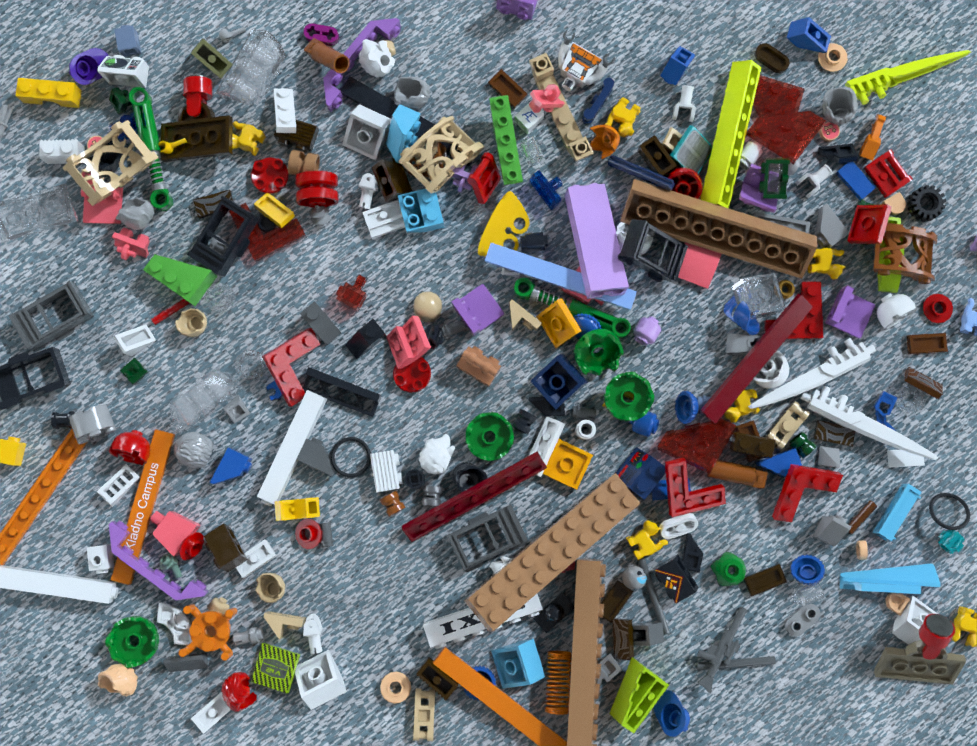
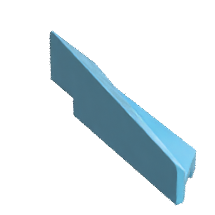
[840,564,940,594]

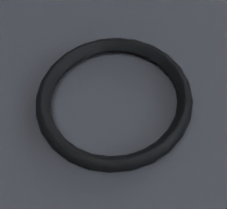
[331,437,371,478]
[929,493,971,530]

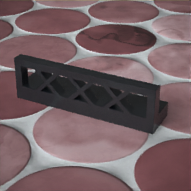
[303,367,382,417]

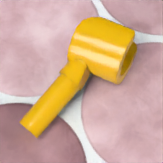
[158,138,187,154]

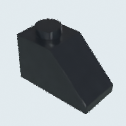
[345,319,386,360]

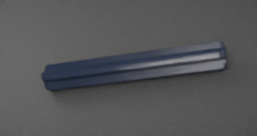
[607,155,675,191]

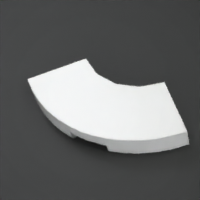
[157,602,192,645]

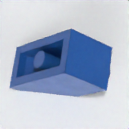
[787,17,831,53]
[660,46,695,85]
[210,448,252,484]
[755,448,802,477]

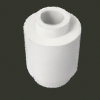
[739,141,763,170]
[575,420,596,440]

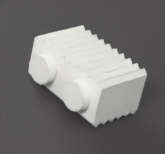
[39,139,85,164]
[370,450,403,492]

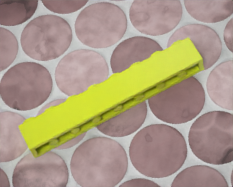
[700,60,761,209]

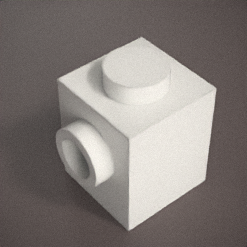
[87,544,114,574]

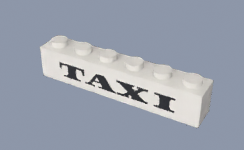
[423,594,543,649]

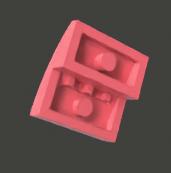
[678,242,722,289]
[386,316,431,369]

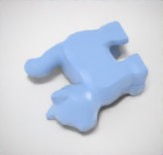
[960,298,977,336]

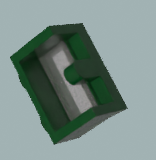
[759,158,790,199]

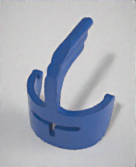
[724,289,760,335]

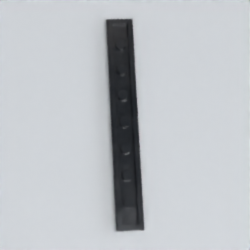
[341,76,472,166]

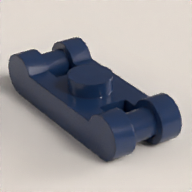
[582,78,614,125]

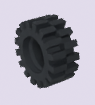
[907,185,946,222]

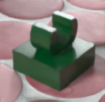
[109,87,132,115]
[120,357,149,385]

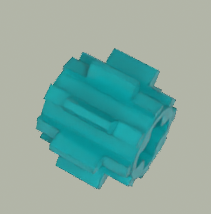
[938,530,965,554]

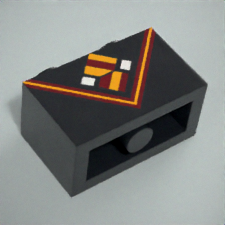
[655,554,699,603]

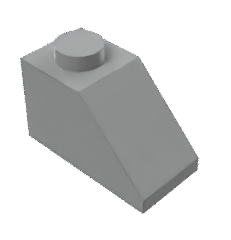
[815,203,849,248]

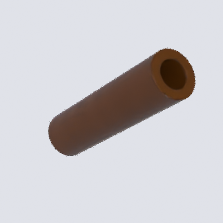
[848,500,878,535]

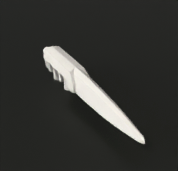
[748,338,876,409]
[800,386,938,460]

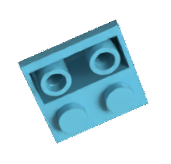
[386,105,421,163]
[397,189,444,233]

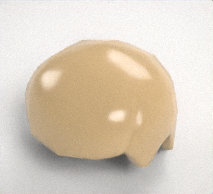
[413,291,442,323]
[175,308,207,337]
[255,573,285,603]

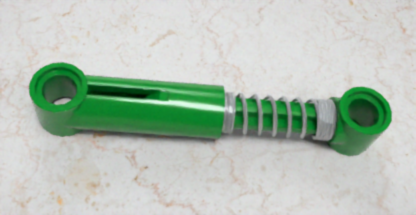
[129,87,173,211]
[514,278,631,339]

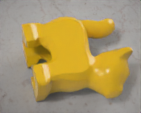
[604,97,641,138]
[233,121,266,156]
[808,248,846,280]
[724,389,760,423]
[626,520,668,560]
[952,606,977,647]

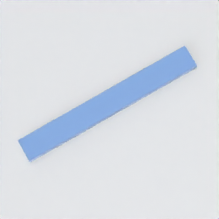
[485,243,637,310]

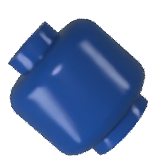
[629,411,659,437]

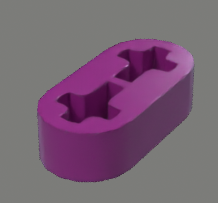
[304,23,339,46]

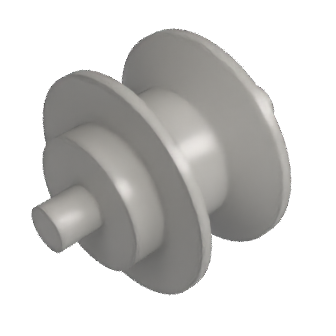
[309,205,330,226]

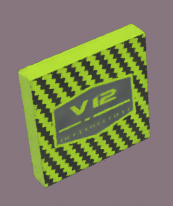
[251,643,300,694]

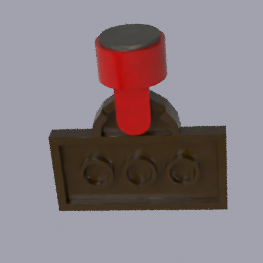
[161,75,233,162]

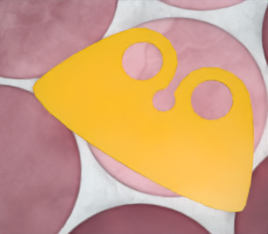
[478,191,530,257]

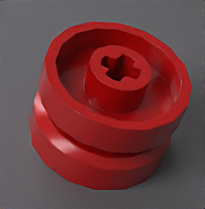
[296,171,339,208]

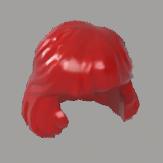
[221,672,257,712]

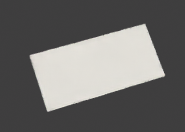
[887,450,925,467]

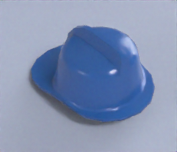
[653,690,690,737]

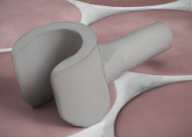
[219,27,246,43]

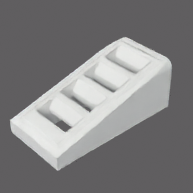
[97,464,140,507]

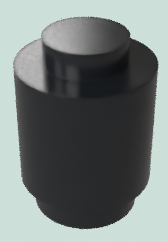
[520,232,548,253]

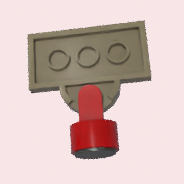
[874,614,966,685]

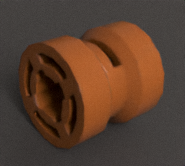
[380,491,406,517]

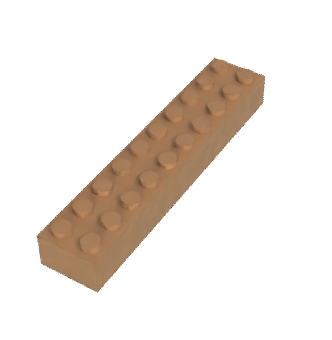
[620,179,817,279]
[464,473,641,632]
[567,558,606,746]

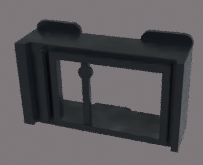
[187,196,260,277]
[618,219,688,282]
[0,347,71,410]

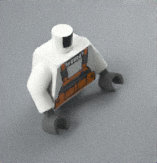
[558,30,616,91]

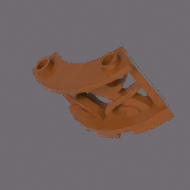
[874,223,938,284]

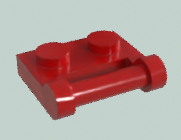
[863,149,913,198]
[467,152,501,204]

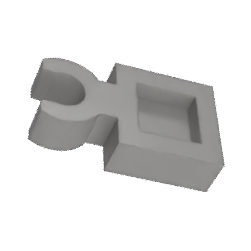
[597,653,623,685]

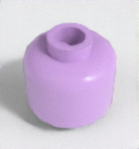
[633,316,661,346]

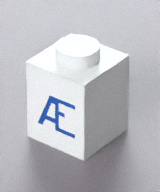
[514,101,544,135]

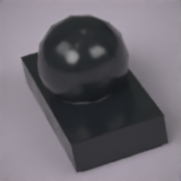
[533,592,574,633]

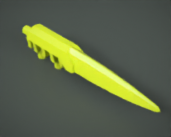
[845,50,971,105]

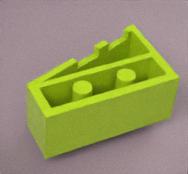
[609,657,669,734]

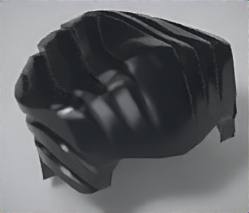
[452,462,487,492]

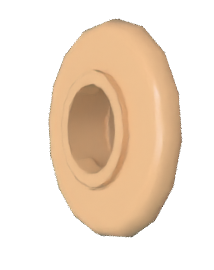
[818,43,848,72]
[380,672,411,704]

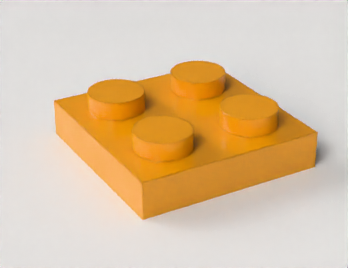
[536,298,581,348]
[543,439,593,490]

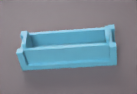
[873,484,922,541]

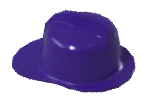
[68,48,109,85]

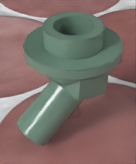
[159,552,182,579]

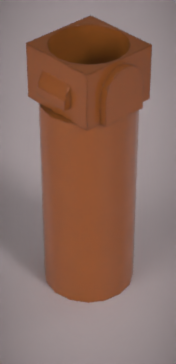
[304,38,350,74]
[707,458,768,489]

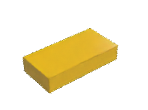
[254,193,295,228]

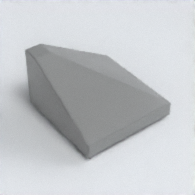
[223,395,251,424]
[817,446,840,468]

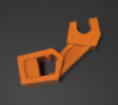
[858,114,886,161]

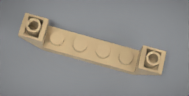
[529,53,594,162]

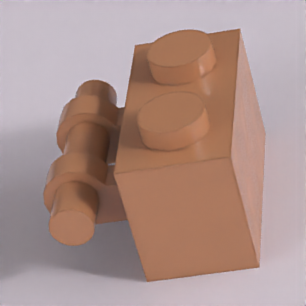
[456,346,501,387]

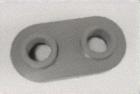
[785,603,820,636]

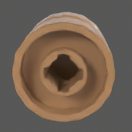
[288,150,320,175]

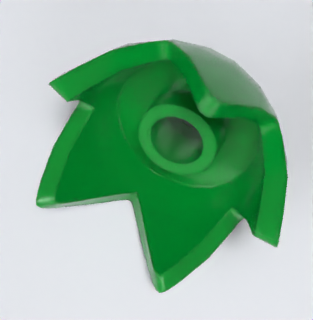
[711,552,746,586]

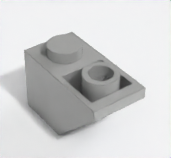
[812,515,852,546]

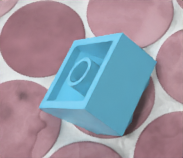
[491,639,545,689]

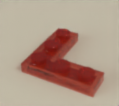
[229,202,306,262]

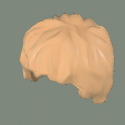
[98,664,138,697]

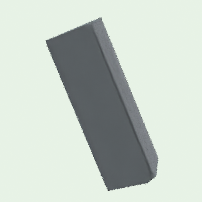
[163,653,208,672]

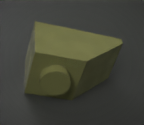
[191,38,233,79]

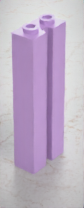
[565,183,629,299]

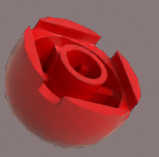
[667,167,702,199]
[108,430,151,465]

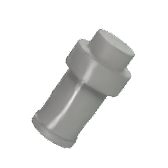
[233,627,264,646]

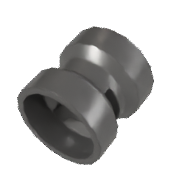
[422,485,443,506]

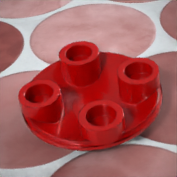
[251,157,289,194]
[393,357,431,393]

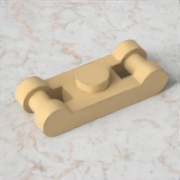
[765,401,810,451]
[413,688,435,741]

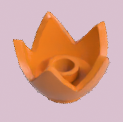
[590,125,620,159]

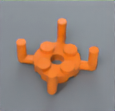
[179,604,238,661]

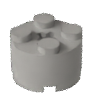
[69,404,116,444]

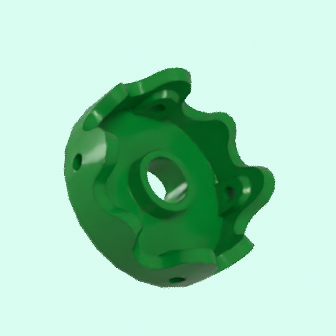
[574,329,624,376]
[604,372,655,421]
[465,412,514,461]
[105,616,159,668]

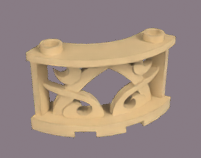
[398,116,485,194]
[63,120,159,206]

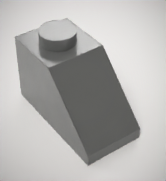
[300,301,341,345]
[296,437,335,476]
[632,622,664,646]

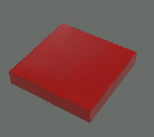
[847,204,892,244]

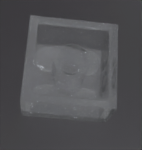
[731,273,786,320]

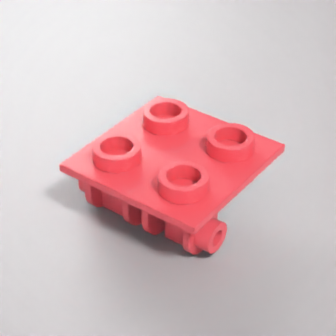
[81,186,123,224]

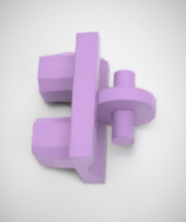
[452,165,482,193]

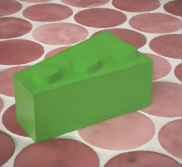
[143,254,217,306]

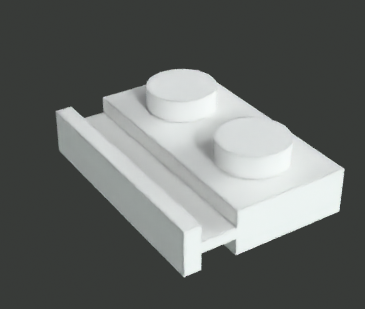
[362,200,405,239]

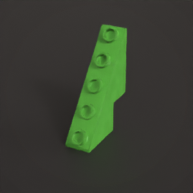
[489,95,523,185]

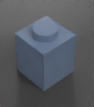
[114,25,142,57]

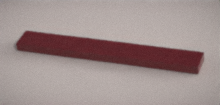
[700,294,813,424]
[401,451,547,542]

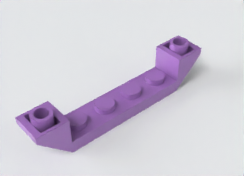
[323,18,401,112]
[109,521,209,600]

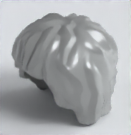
[394,76,430,110]
[822,86,858,125]
[116,197,154,230]
[174,432,213,468]

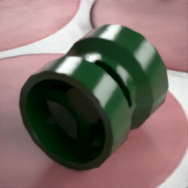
[789,431,817,459]

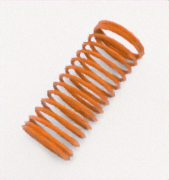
[545,651,572,715]

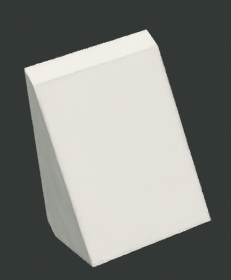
[113,325,156,357]

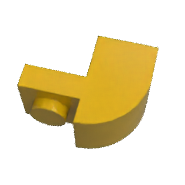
[274,497,320,521]

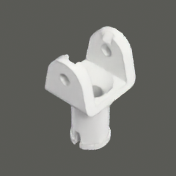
[672,85,696,122]
[795,164,833,198]
[358,173,378,209]
[303,614,323,654]

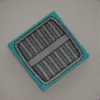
[670,125,713,174]

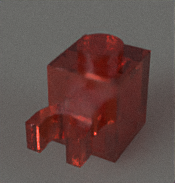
[336,275,367,312]

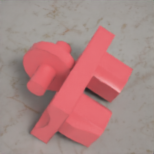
[529,84,565,113]
[112,227,150,260]

